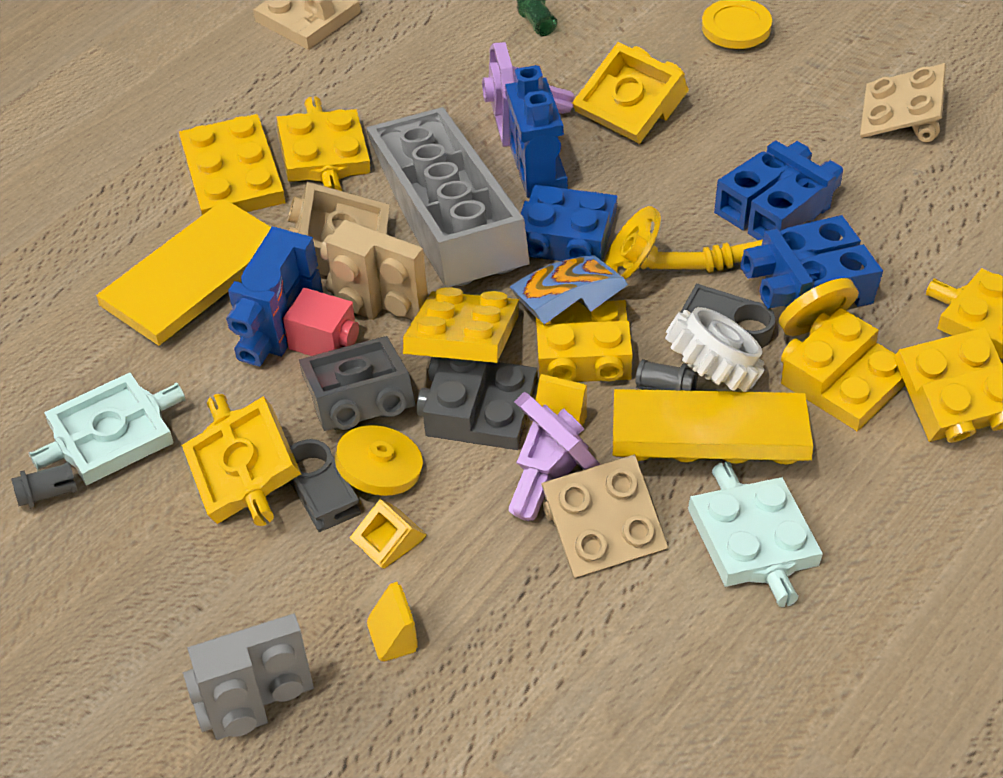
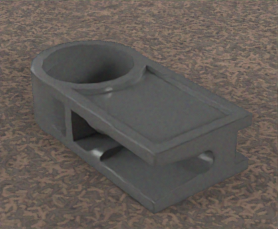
[680,283,775,348]
[289,439,361,532]

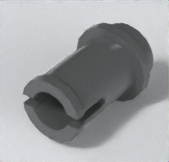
[635,359,698,391]
[11,462,77,508]

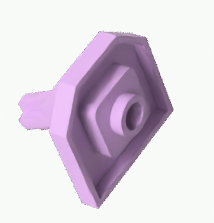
[482,42,575,147]
[509,392,601,521]

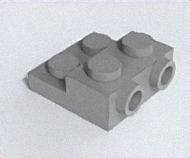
[183,613,314,740]

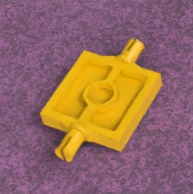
[276,96,370,191]
[926,268,1003,359]
[182,394,301,526]

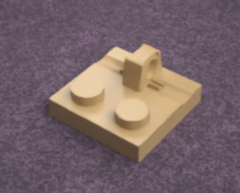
[253,0,361,50]

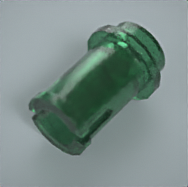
[517,0,558,36]

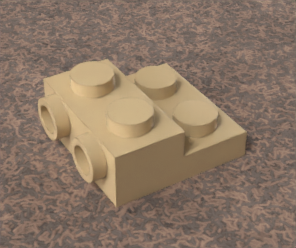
[288,182,390,276]
[320,220,428,320]

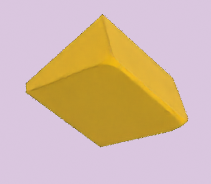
[536,374,587,426]
[349,499,427,569]
[367,581,418,662]

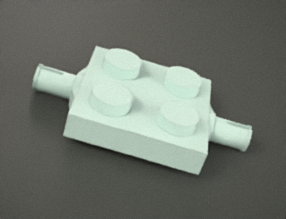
[29,372,186,486]
[688,462,823,607]

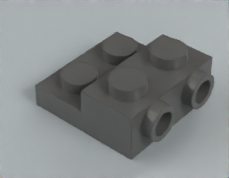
[299,336,415,431]
[417,357,538,450]

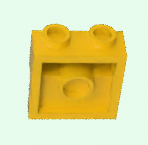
[572,42,689,144]
[536,300,632,382]
[781,308,905,431]
[894,327,1003,443]

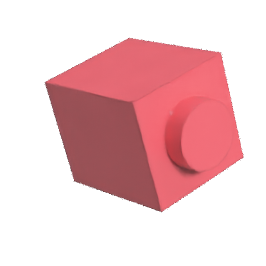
[283,288,359,356]

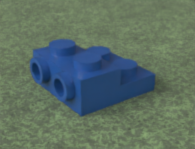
[521,185,617,262]

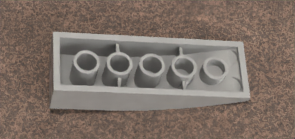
[366,107,530,287]

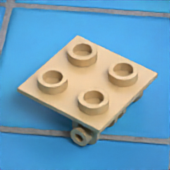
[860,63,946,142]
[541,455,668,579]

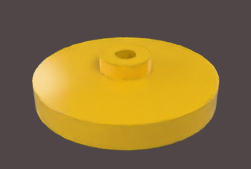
[702,0,772,49]
[779,278,859,336]
[335,425,423,496]

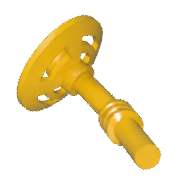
[604,206,763,280]

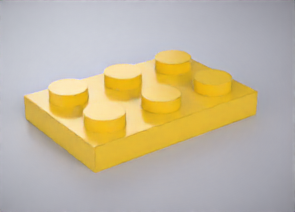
[179,114,286,215]
[403,287,519,363]

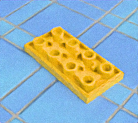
[96,199,271,346]
[612,389,813,465]

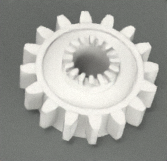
[665,307,765,392]

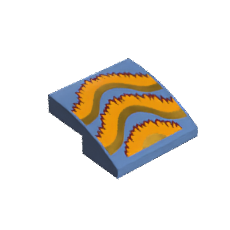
[510,256,628,324]

